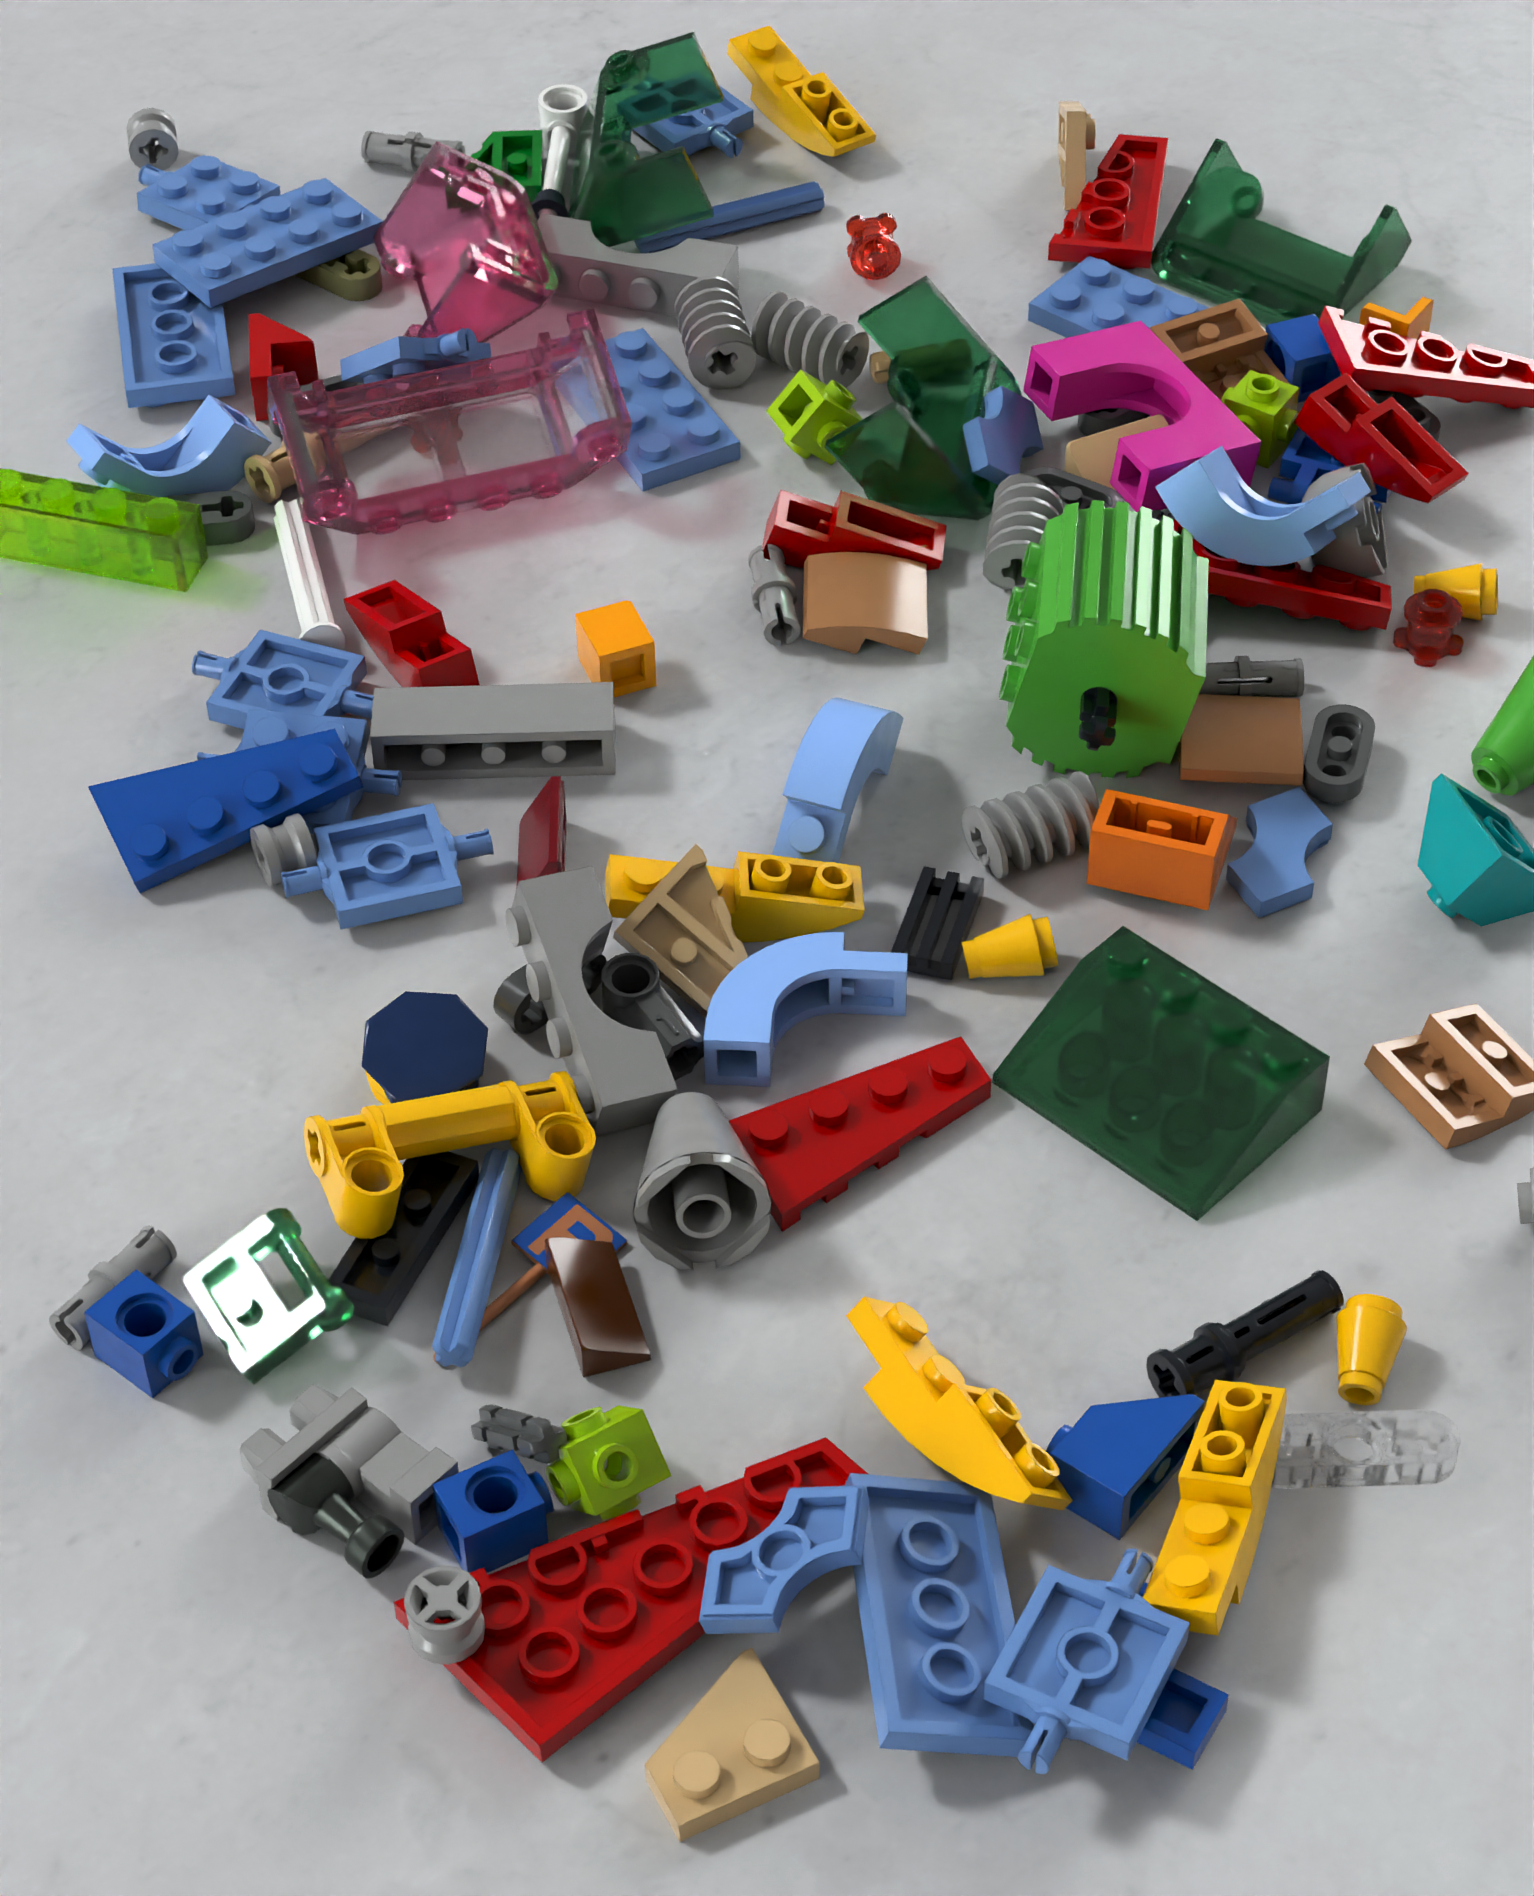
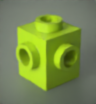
[766,369,866,465]
[1221,370,1299,469]
[545,1405,672,1520]

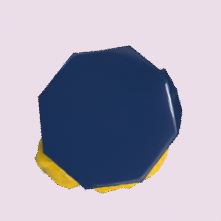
[362,991,489,1105]

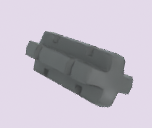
[471,1404,567,1464]

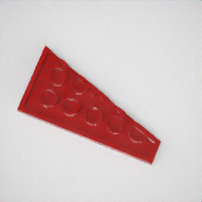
[394,1437,868,1763]

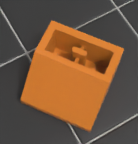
[1087,789,1237,910]

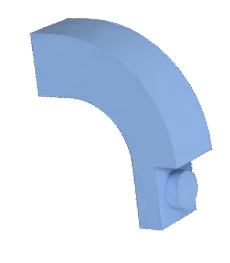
[67,395,272,516]
[1155,446,1371,566]
[772,698,904,863]
[703,932,908,1087]

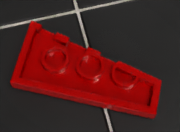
[1048,134,1169,269]
[1318,305,1534,409]
[1173,519,1392,631]
[729,1036,992,1232]

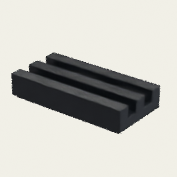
[891,866,984,980]

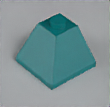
[1417,773,1534,927]

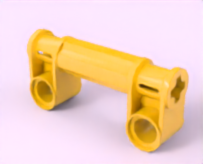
[304,1071,596,1239]

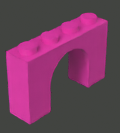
[1023,321,1261,512]

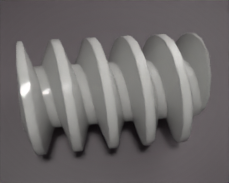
[675,275,756,389]
[751,290,869,388]
[983,472,1063,591]
[961,771,1099,878]

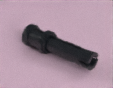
[1146,1270,1344,1398]

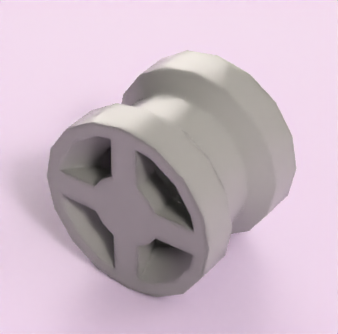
[127,108,179,170]
[250,813,317,887]
[404,1566,485,1665]

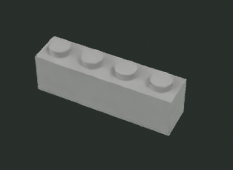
[370,682,616,780]

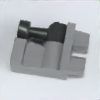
[240,1384,459,1578]

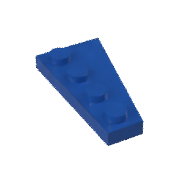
[88,728,363,894]

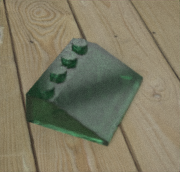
[992,926,1330,1221]

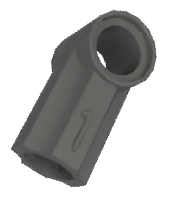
[602,953,704,1080]

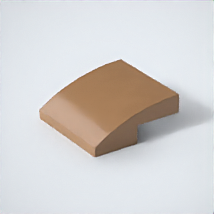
[1150,298,1290,400]
[803,552,928,655]
[1178,694,1303,786]
[1364,1003,1534,1150]

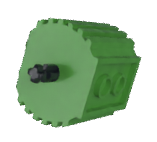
[999,500,1209,778]

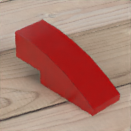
[1294,373,1469,504]
[762,489,947,571]
[343,580,480,687]

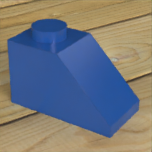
[1046,1394,1205,1540]

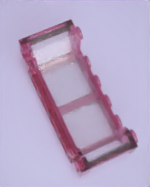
[267,308,632,535]

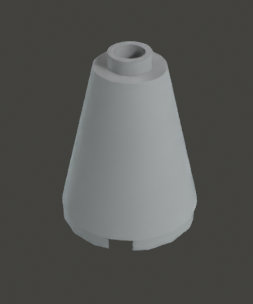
[633,1092,771,1270]

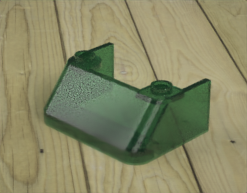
[567,32,724,247]
[825,276,1022,521]

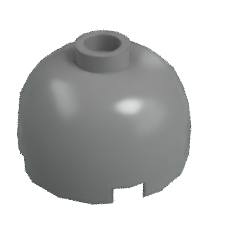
[1302,463,1388,578]

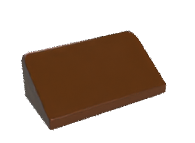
[545,1237,651,1378]

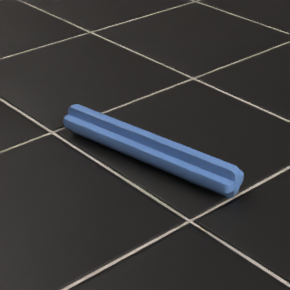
[634,181,824,254]
[432,1148,522,1368]

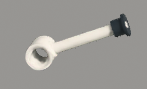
[528,84,590,227]

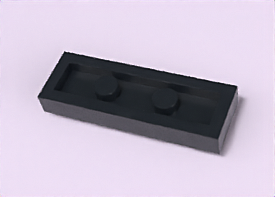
[323,1151,479,1327]

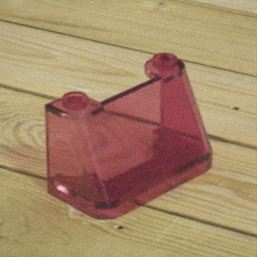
[373,141,559,343]

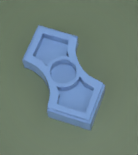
[963,386,1044,485]
[1226,786,1333,918]
[699,1485,869,1634]

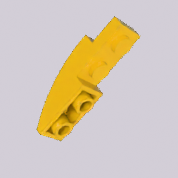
[727,25,876,157]
[605,851,865,943]
[846,1296,1073,1510]
[1143,1380,1287,1636]

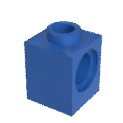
[1263,314,1341,403]
[84,1269,204,1399]
[432,1449,554,1573]

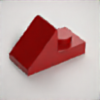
[249,313,319,421]

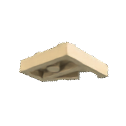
[1058,101,1095,210]
[613,844,748,1019]
[645,1648,819,1842]

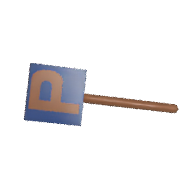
[433,1192,627,1364]

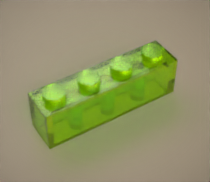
[0,468,208,592]

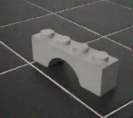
[521,214,739,316]
[505,866,678,1136]

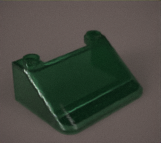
[1151,138,1412,325]

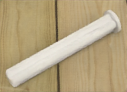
[274,499,345,650]

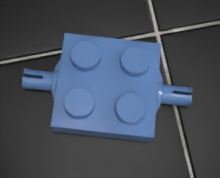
[617,67,754,160]
[137,155,280,230]
[340,328,492,394]
[192,630,373,729]
[196,709,402,834]
[281,803,494,929]
[984,1549,1190,1774]

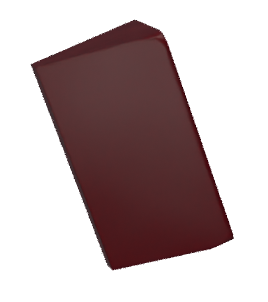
[516,776,567,889]

